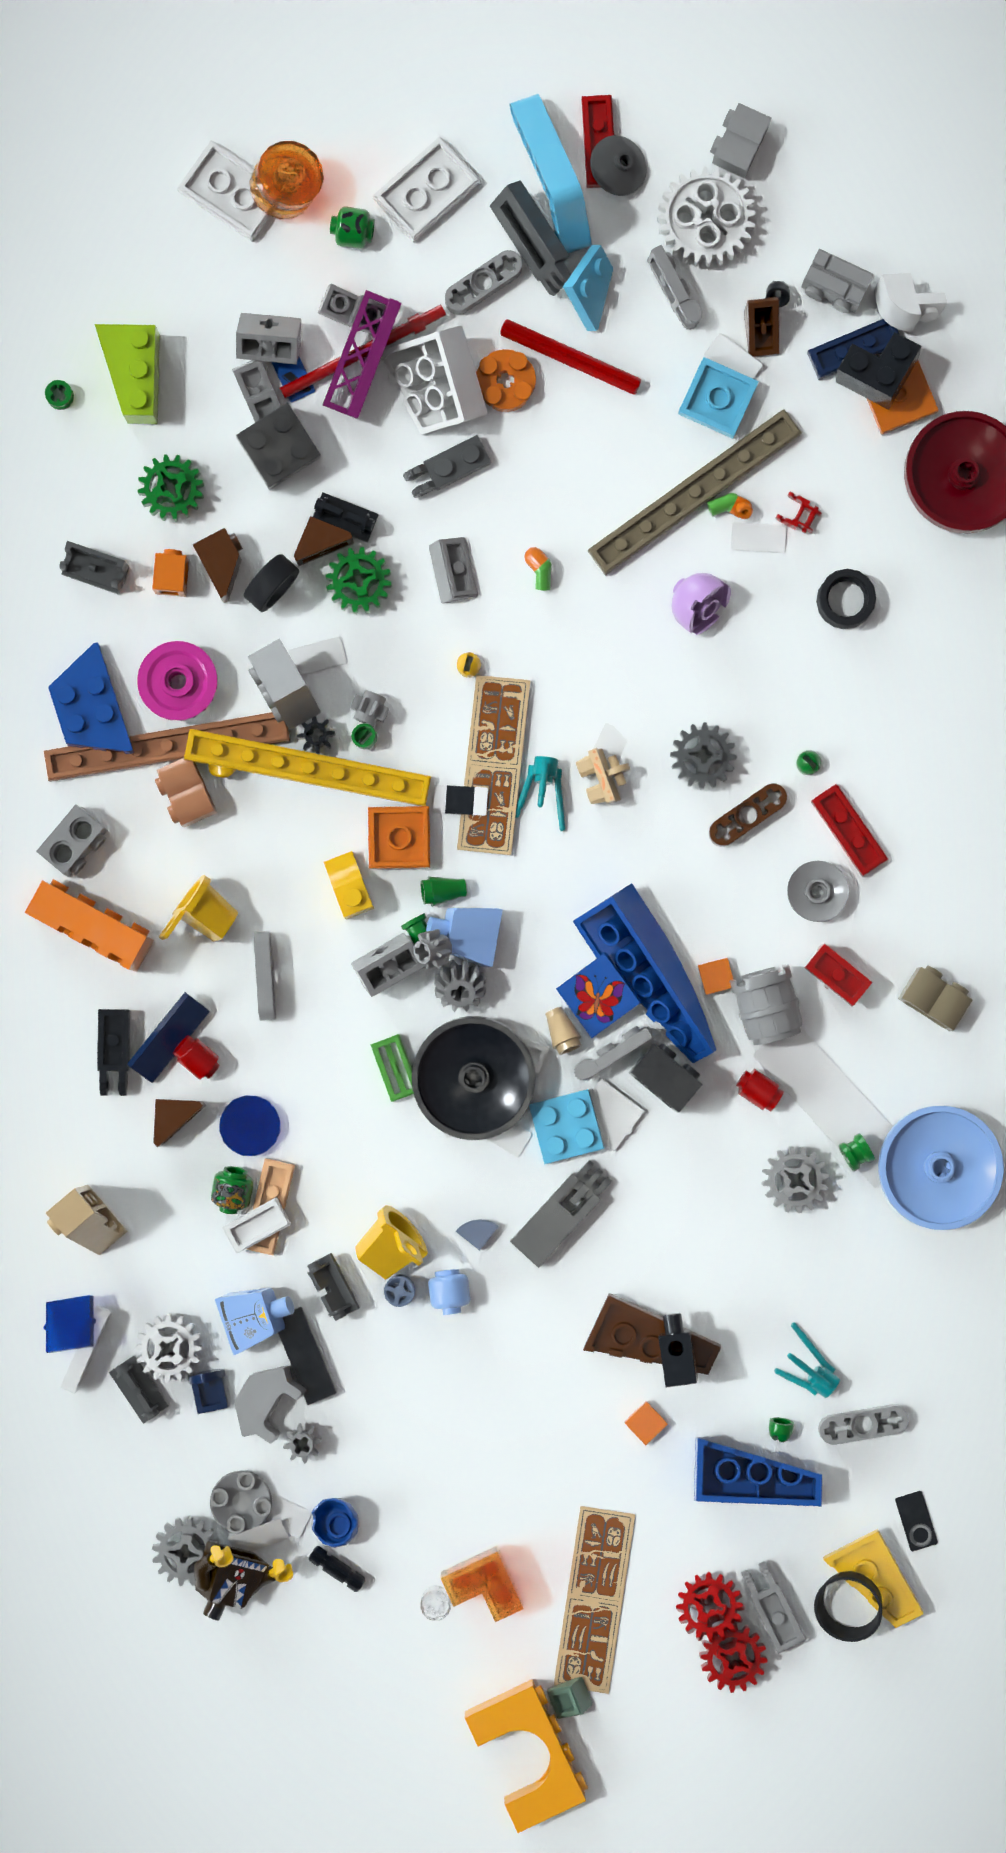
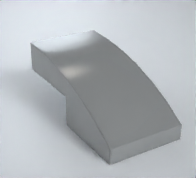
[232,360,281,422]

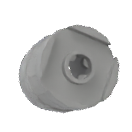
[729,965,802,1045]

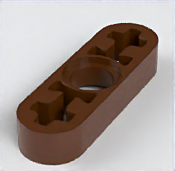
[708,783,787,847]

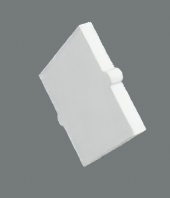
[590,1079,644,1151]

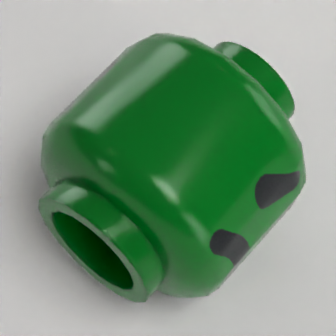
[330,206,375,249]

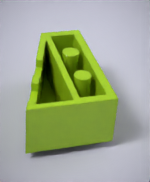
[94,324,160,424]

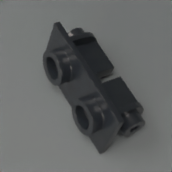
[313,492,379,543]

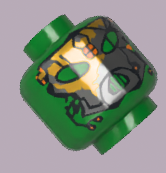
[211,1166,253,1214]

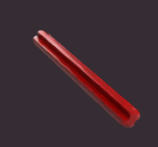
[500,319,641,394]

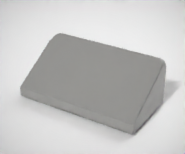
[429,537,478,603]

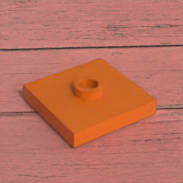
[866,360,939,435]
[368,806,430,869]

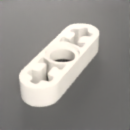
[60,1305,112,1394]

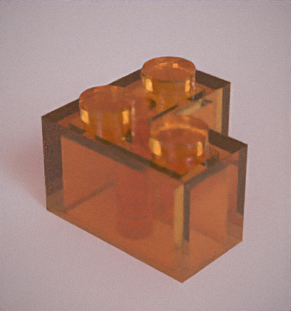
[440,1545,524,1622]

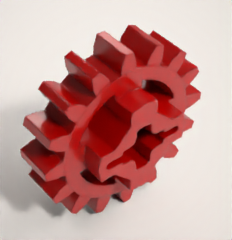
[676,1572,745,1643]
[699,1622,768,1693]

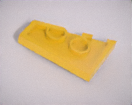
[823,1529,923,1628]

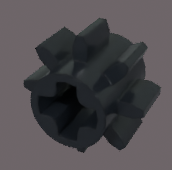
[297,716,336,754]

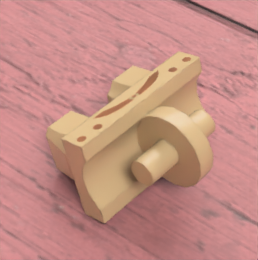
[576,748,630,804]

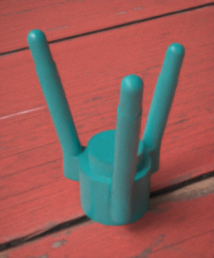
[515,756,565,832]
[774,1322,840,1398]

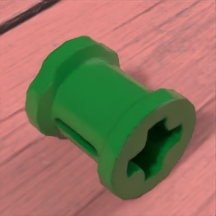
[401,913,427,945]

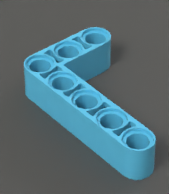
[509,94,592,254]

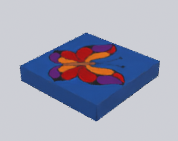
[556,952,642,1038]

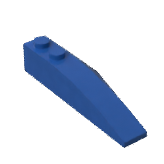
[573,883,717,1063]

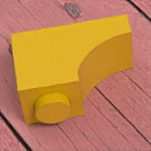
[324,851,374,919]

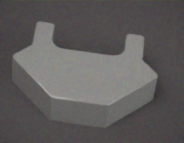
[234,1365,307,1444]

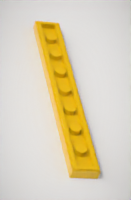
[184,729,431,806]

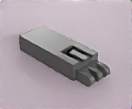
[489,180,571,296]
[510,1160,612,1268]

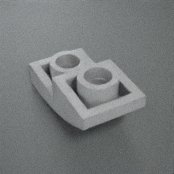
[317,283,386,334]

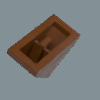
[744,297,779,357]
[294,516,354,567]
[153,1099,207,1148]

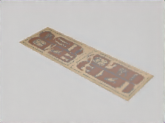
[457,675,530,855]

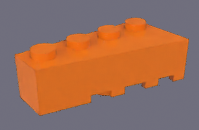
[24,879,154,972]

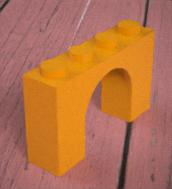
[465,1679,588,1833]

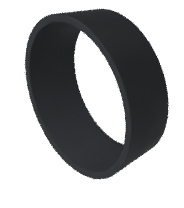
[814,1571,882,1642]

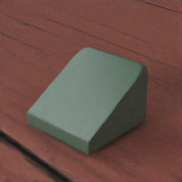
[546,1677,592,1719]

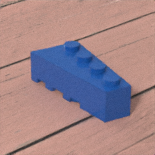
[694,1438,822,1507]

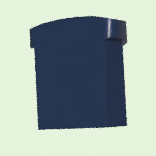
[188,1369,229,1414]

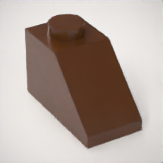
[192,528,243,603]

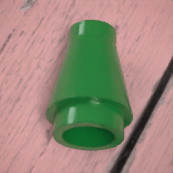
[420,876,467,907]

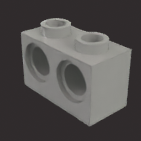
[36,804,108,877]

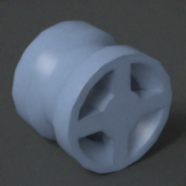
[384,1274,415,1307]

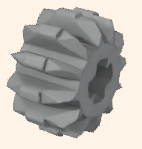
[434,959,486,1012]

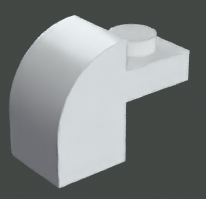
[873,273,947,331]

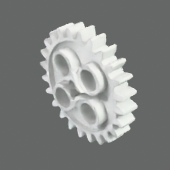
[657,166,756,267]

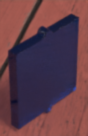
[43,1295,96,1354]

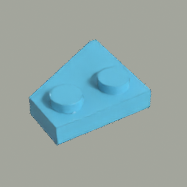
[563,245,613,331]

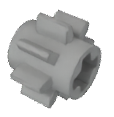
[350,690,389,727]
[414,929,452,969]
[283,1423,322,1464]

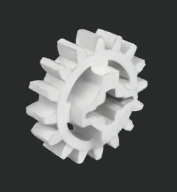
[134,1313,203,1382]

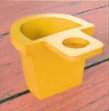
[159,875,238,942]
[355,1205,428,1280]

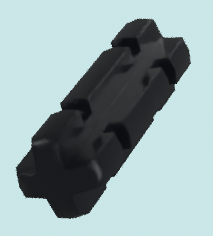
[309,1546,365,1592]

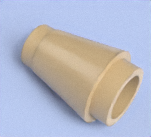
[545,1007,581,1055]

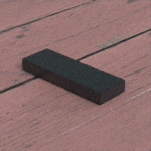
[278,1306,337,1405]

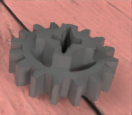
[670,722,737,790]

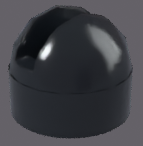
[765,281,790,308]

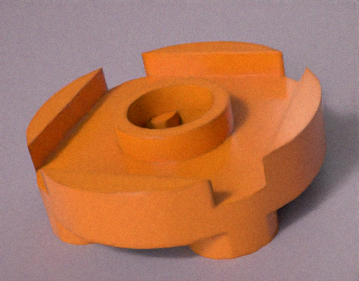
[476,349,536,412]

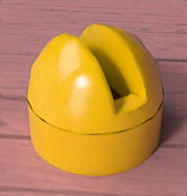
[457,652,481,678]

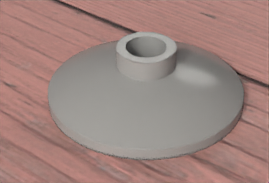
[787,860,849,922]

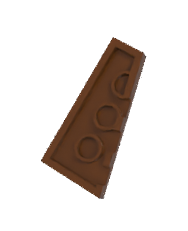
[583,1293,721,1375]

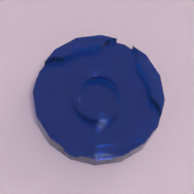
[219,1095,281,1156]

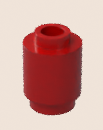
[173,1035,220,1080]
[736,1068,784,1112]

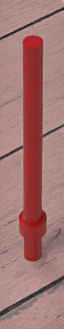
[280,304,446,399]

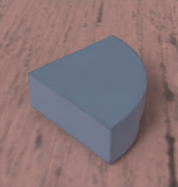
[455,1219,499,1251]

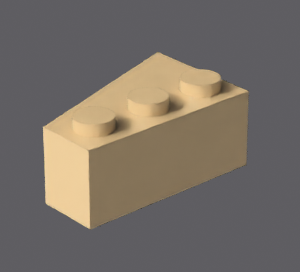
[46,1185,128,1255]

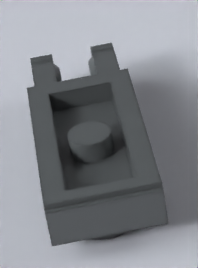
[403,435,491,498]

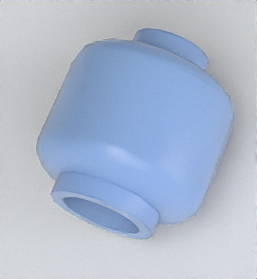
[428,1269,471,1315]

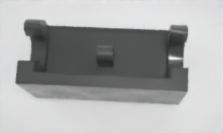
[59,541,129,595]

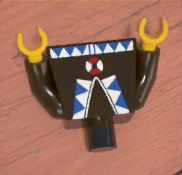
[194,1541,294,1621]

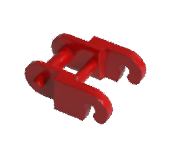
[775,492,822,533]

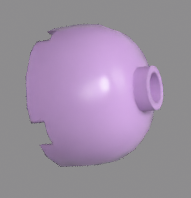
[671,572,731,635]

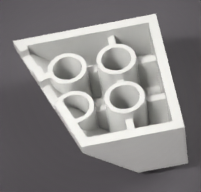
[380,325,488,435]

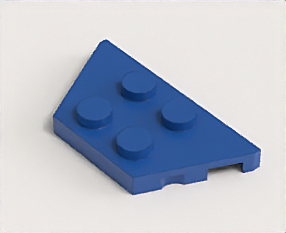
[48,642,134,754]

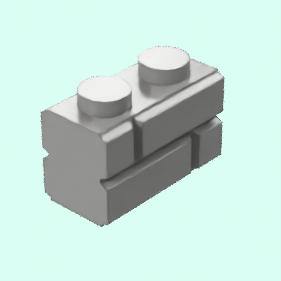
[801,248,874,313]

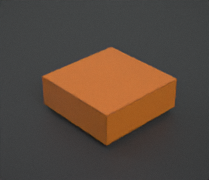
[698,957,733,995]
[624,1401,668,1446]

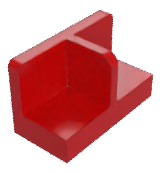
[804,943,873,1007]

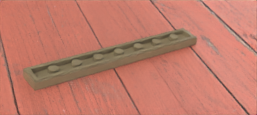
[587,409,802,576]

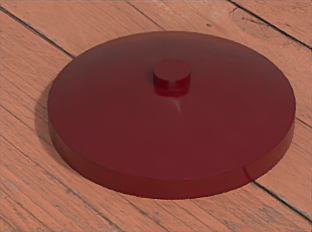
[904,411,1006,534]

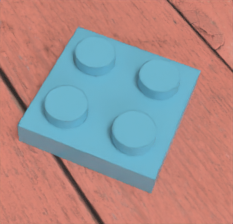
[678,357,759,439]
[529,1089,604,1164]

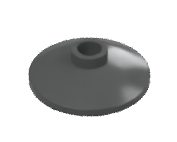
[590,135,647,196]

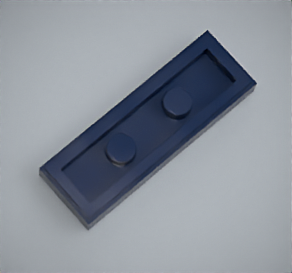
[807,319,899,380]
[127,992,210,1083]

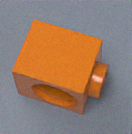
[152,549,189,597]

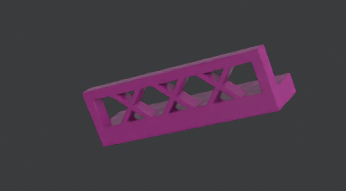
[322,290,402,419]

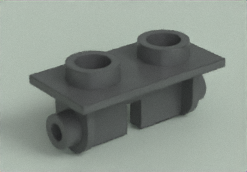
[307,1253,360,1321]
[109,1355,169,1424]

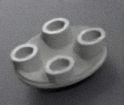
[210,1470,272,1534]

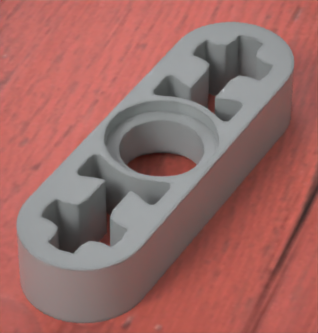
[445,250,522,315]
[254,931,276,1021]
[818,1404,909,1445]

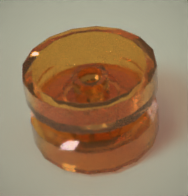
[249,141,324,219]

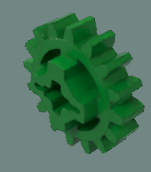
[137,454,205,522]
[325,547,392,615]

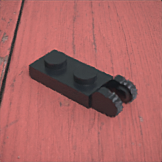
[97,1009,130,1096]

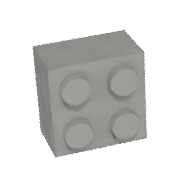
[247,638,321,730]

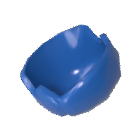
[312,1498,359,1548]

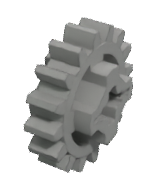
[761,1146,829,1213]
[151,1516,220,1586]

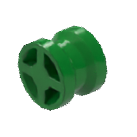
[838,1133,875,1172]

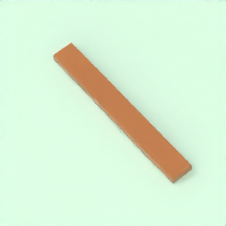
[44,712,290,782]

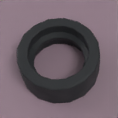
[243,554,300,613]
[816,568,877,629]

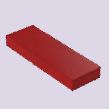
[581,95,614,188]
[810,783,888,876]

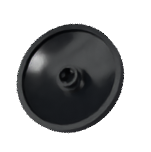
[412,1016,536,1140]

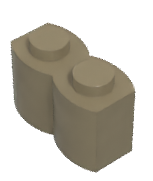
[898,965,973,1032]

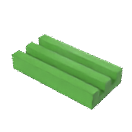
[370,1034,414,1102]

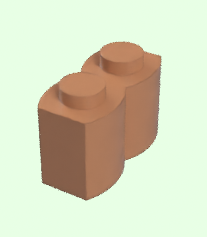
[155,758,217,828]

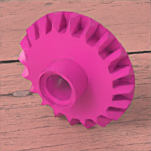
[137,641,218,721]

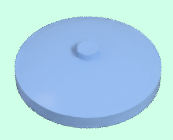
[878,1106,1004,1230]

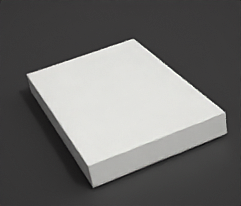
[372,136,480,242]
[177,140,286,242]

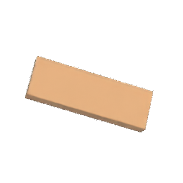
[247,1158,295,1256]

